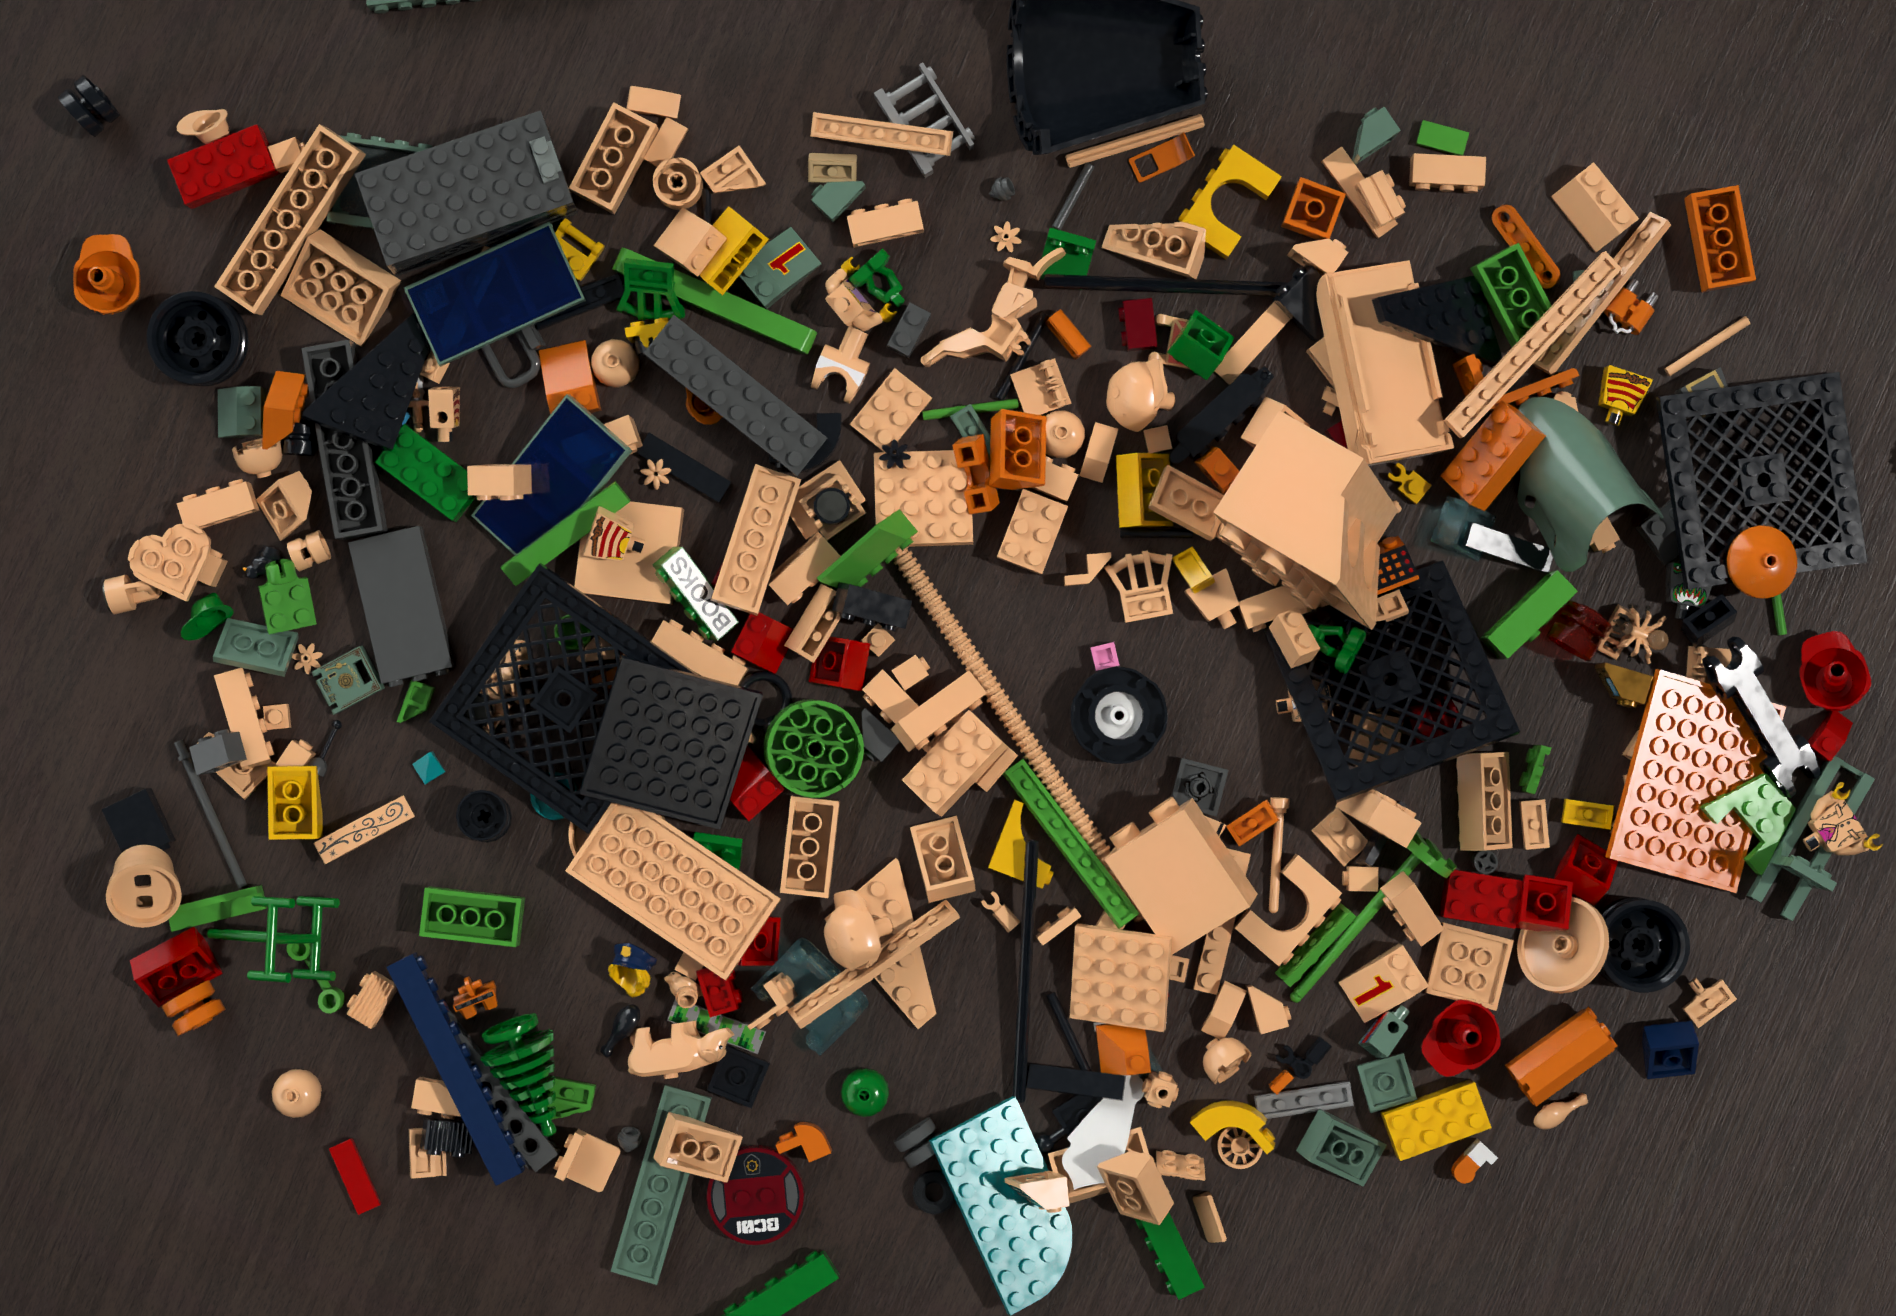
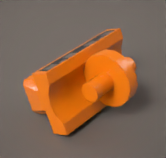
[453,976,498,1019]

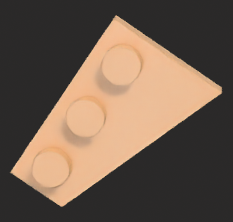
[197,732,277,800]

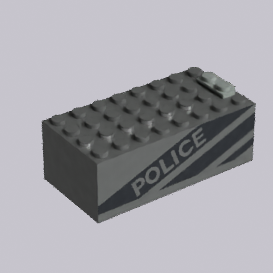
[355,110,578,276]

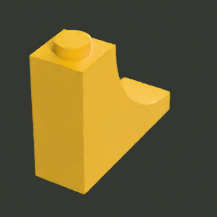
[988,799,1054,889]

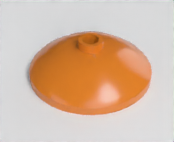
[1727,526,1797,599]

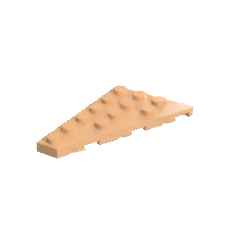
[824,858,936,1029]

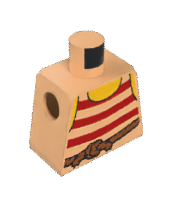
[428,387,460,442]
[584,506,645,561]

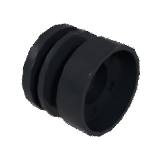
[456,790,512,843]

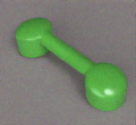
[287,943,345,1014]

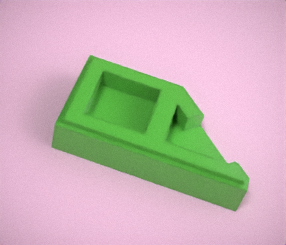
[397,680,435,723]

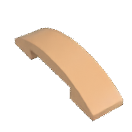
[1214,302,1290,385]

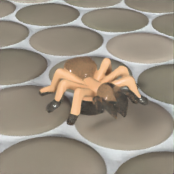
[1611,604,1669,665]

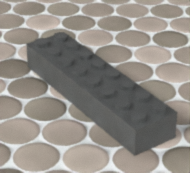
[643,315,827,476]
[301,340,388,540]

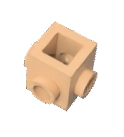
[1142,1071,1179,1108]

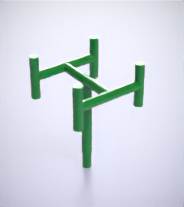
[207,896,340,983]

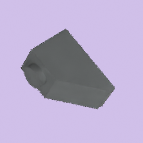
[862,708,900,762]

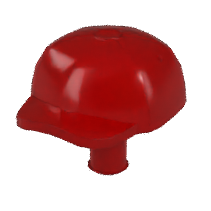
[1799,631,1871,711]
[1421,999,1501,1077]

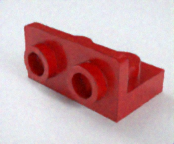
[696,968,743,1017]

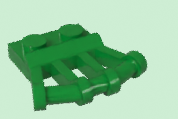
[616,258,685,321]

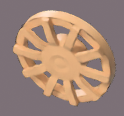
[1217,1127,1263,1169]

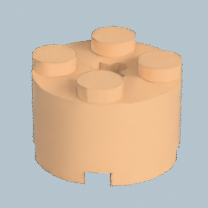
[653,158,703,210]

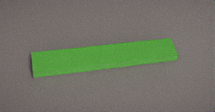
[501,481,630,586]

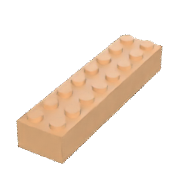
[214,124,366,315]

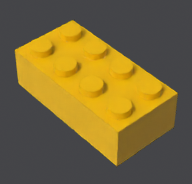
[1380,1079,1492,1161]

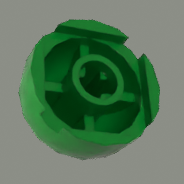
[841,1068,889,1117]

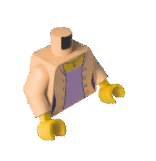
[825,257,897,331]

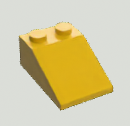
[267,766,323,840]

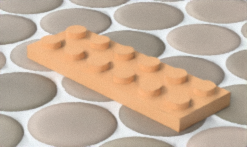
[711,464,801,616]

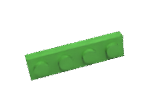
[1275,903,1356,987]

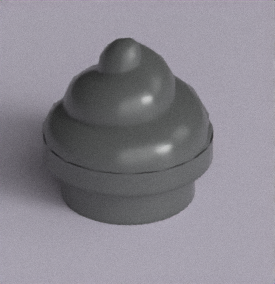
[989,177,1015,201]
[617,1127,642,1153]

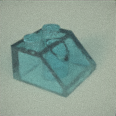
[1430,496,1496,561]

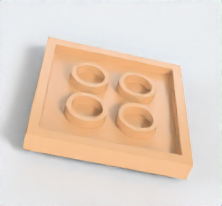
[1425,922,1514,1011]

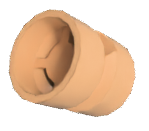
[287,530,331,572]

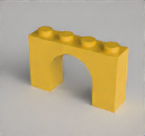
[1178,145,1282,260]

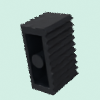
[420,1118,473,1157]

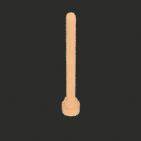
[1269,797,1290,913]

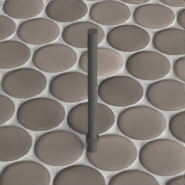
[174,739,247,889]

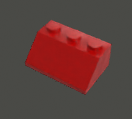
[130,927,223,1008]

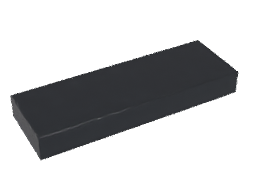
[1356,800,1407,867]

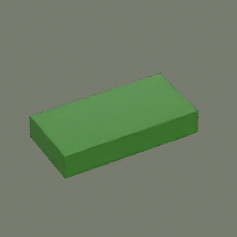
[1416,120,1469,156]

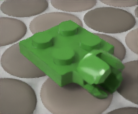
[258,559,317,634]

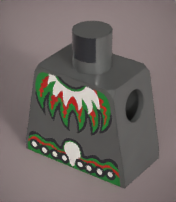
[1665,562,1712,620]

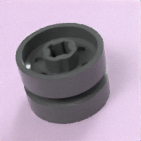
[893,1117,941,1168]

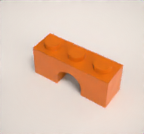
[952,434,1000,514]

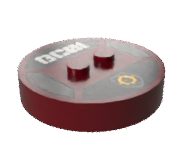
[707,1145,805,1245]

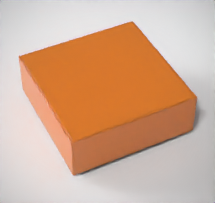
[1269,1069,1294,1095]

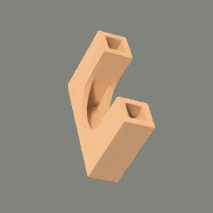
[1234,854,1342,966]

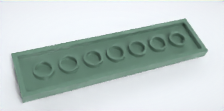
[610,1084,712,1285]

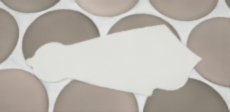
[1062,1074,1145,1190]

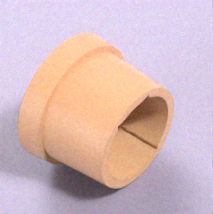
[106,845,182,928]

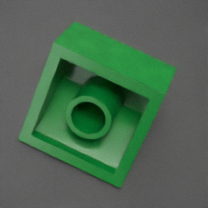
[1167,310,1235,380]

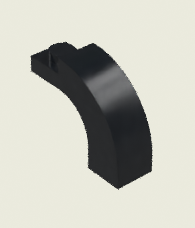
[769,413,842,473]

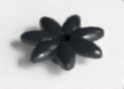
[879,439,911,469]

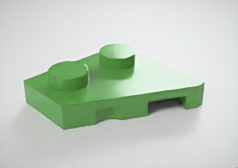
[1519,745,1551,794]
[545,1075,596,1120]

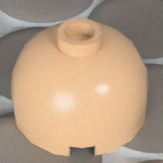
[591,339,640,388]
[1046,410,1085,458]
[232,438,283,478]
[1203,1038,1251,1084]
[272,1069,322,1118]

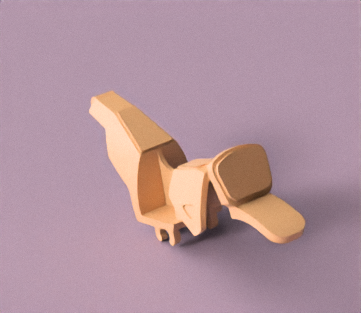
[921,247,1066,367]

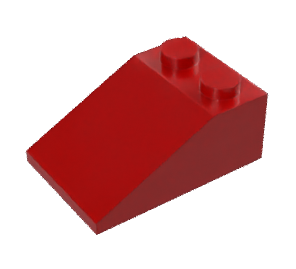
[730,744,786,821]

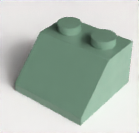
[1352,107,1401,165]
[218,386,267,438]

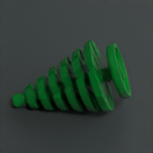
[480,1013,556,1137]

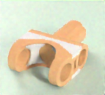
[811,326,870,404]

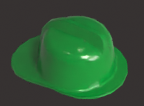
[181,593,234,641]

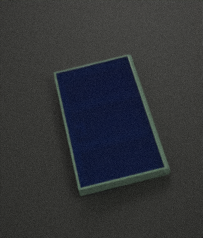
[404,221,586,367]
[471,394,632,555]

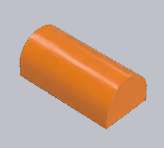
[1046,309,1092,360]

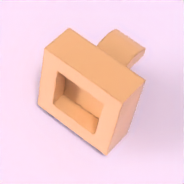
[1322,386,1339,416]

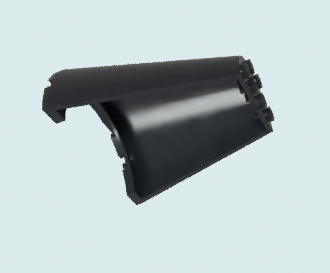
[1007,0,1208,155]

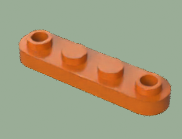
[1492,204,1561,289]

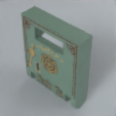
[311,646,385,715]

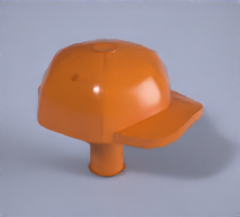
[73,234,141,315]

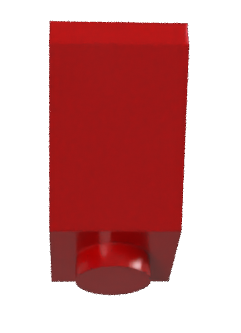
[1807,711,1853,761]

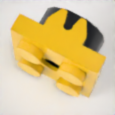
[625,318,669,356]

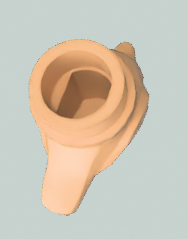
[664,972,703,1008]

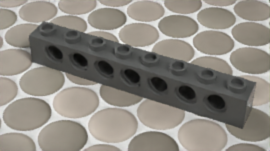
[416,1011,561,1172]

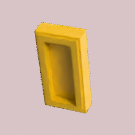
[1172,546,1215,594]

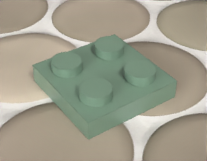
[1356,1052,1417,1113]

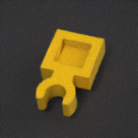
[1387,463,1432,505]

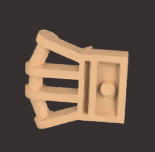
[1104,550,1173,623]

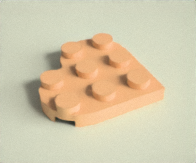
[128,523,211,602]

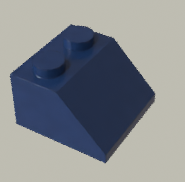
[1642,1021,1699,1079]

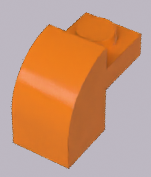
[775,1122,832,1162]

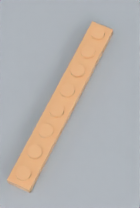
[1533,212,1671,376]
[787,900,960,1029]

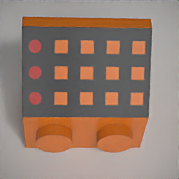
[1377,536,1419,595]

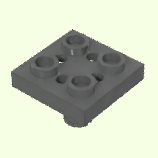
[1171,758,1229,817]

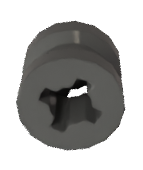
[1471,850,1498,874]

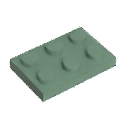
[213,618,298,677]

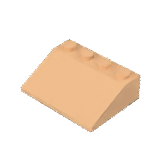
[280,229,401,347]

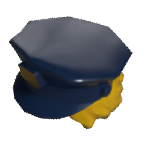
[608,943,657,998]

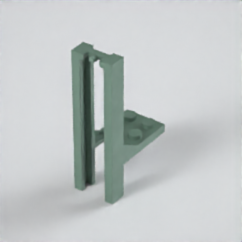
[1746,756,1875,921]

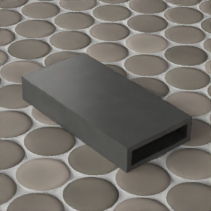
[348,526,456,687]

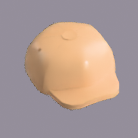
[1106,359,1175,432]
[824,890,893,970]

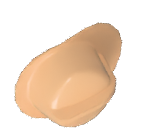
[177,109,230,144]

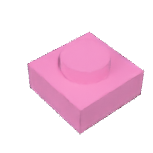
[1090,642,1119,671]

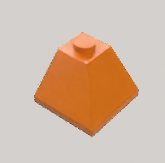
[1096,1024,1151,1076]

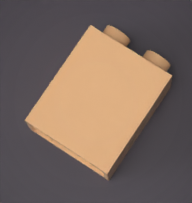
[1104,797,1258,955]

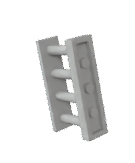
[874,62,975,178]

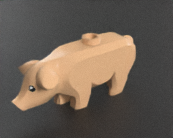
[628,1021,734,1079]

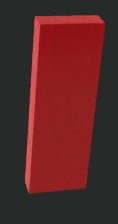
[329,1138,381,1215]

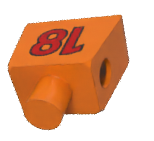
[1194,446,1240,495]

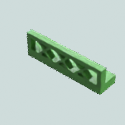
[169,885,267,932]

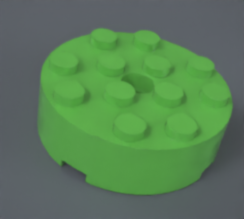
[764,699,864,798]

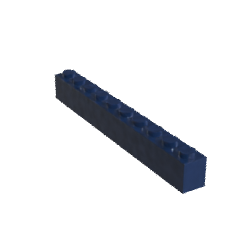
[386,952,526,1186]

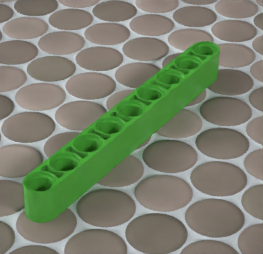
[612,247,818,355]

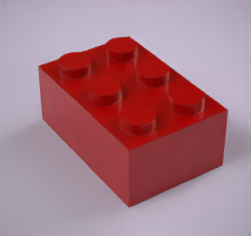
[1439,869,1523,929]

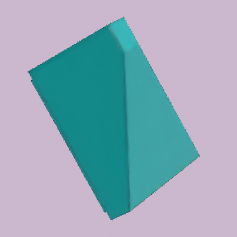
[412,751,446,785]

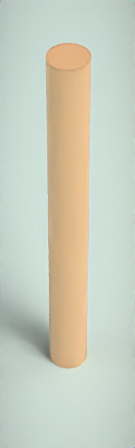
[1664,316,1750,377]

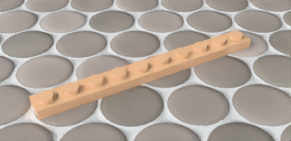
[1444,251,1622,438]

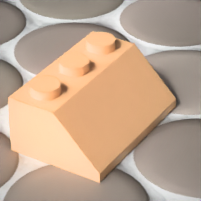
[1551,162,1639,253]
[1097,1150,1174,1225]

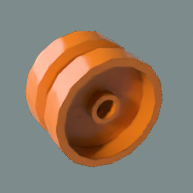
[161,980,226,1036]

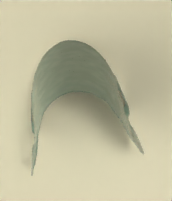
[1517,397,1664,572]

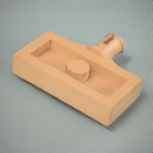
[1682,977,1737,1028]

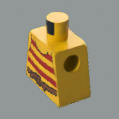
[1598,365,1653,426]

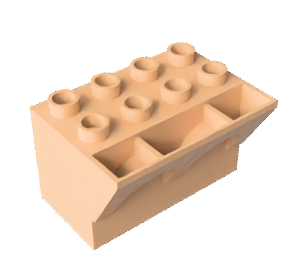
[1213,410,1398,630]

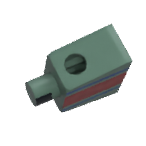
[1358,1004,1410,1058]

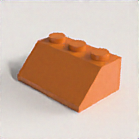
[262,371,309,450]
[989,409,1046,490]

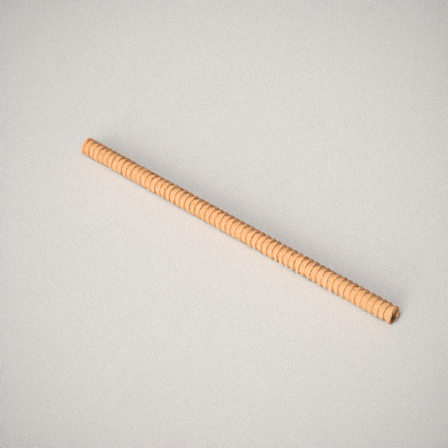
[894,547,1144,922]

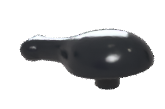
[600,1004,640,1058]

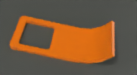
[1129,132,1195,183]

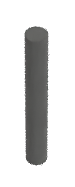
[1052,163,1094,230]

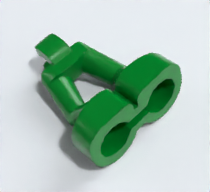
[848,248,905,307]
[1308,624,1366,674]

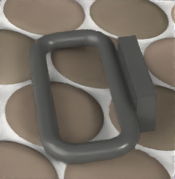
[469,293,546,388]

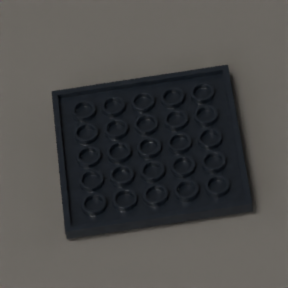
[579,655,763,829]

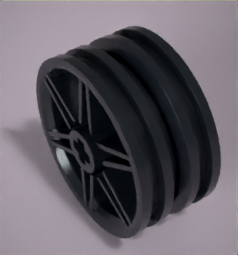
[147,291,249,386]
[1599,897,1690,993]

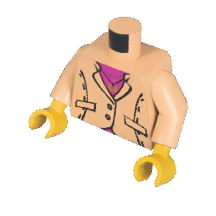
[1803,782,1883,855]

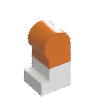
[1451,1139,1498,1184]

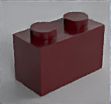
[1118,298,1157,352]

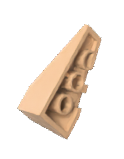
[1101,222,1206,279]

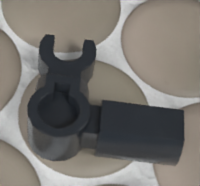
[1275,1036,1332,1079]

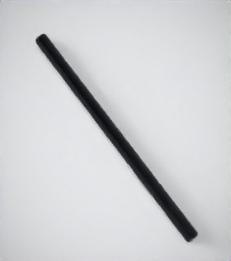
[1044,274,1288,296]
[1012,840,1039,1103]

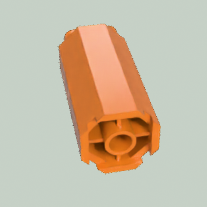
[1505,1006,1617,1107]

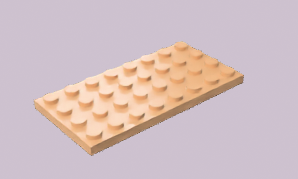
[565,802,781,980]

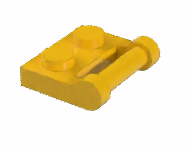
[541,218,605,282]

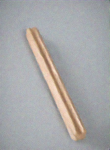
[1066,114,1204,168]

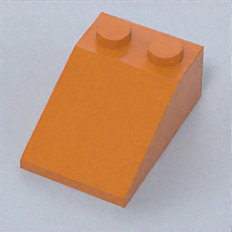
[539,340,602,419]

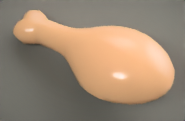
[1533,1093,1588,1130]

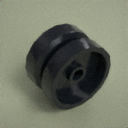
[58,75,120,137]

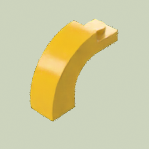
[1190,1101,1275,1154]

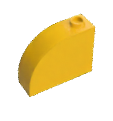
[700,206,769,295]

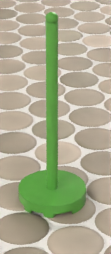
[1290,831,1457,1003]

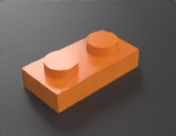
[1226,800,1280,847]

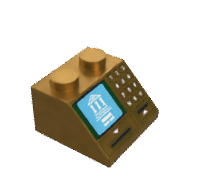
[1595,663,1653,708]

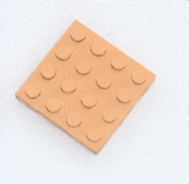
[874,450,973,547]
[1070,923,1172,1032]

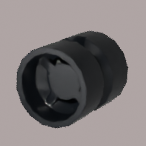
[282,420,316,456]

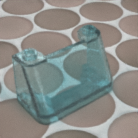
[751,938,869,1056]

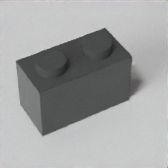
[887,302,931,359]
[189,729,247,775]

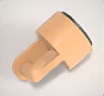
[102,575,163,615]

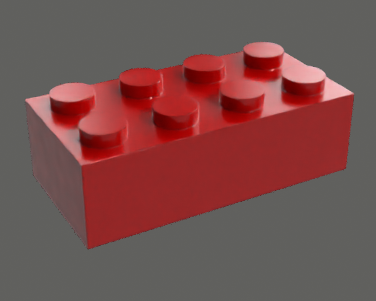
[167,124,281,209]

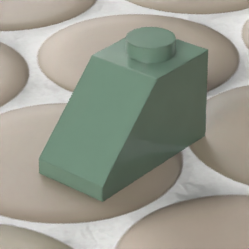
[811,181,866,223]

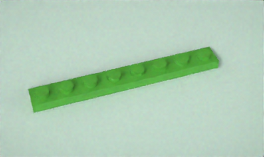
[1003,759,1140,929]

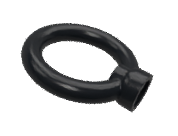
[739,671,792,735]

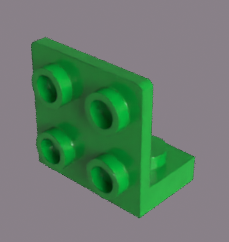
[1040,228,1097,290]
[693,832,743,870]

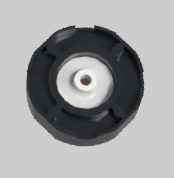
[1070,667,1168,764]

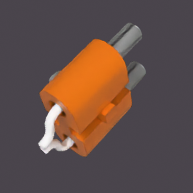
[1604,278,1658,335]

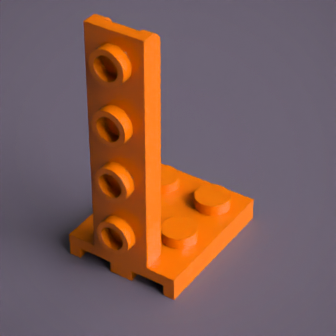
[1452,354,1579,412]

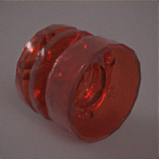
[1546,600,1612,662]

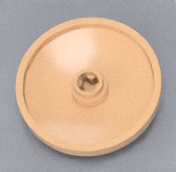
[1517,897,1609,994]

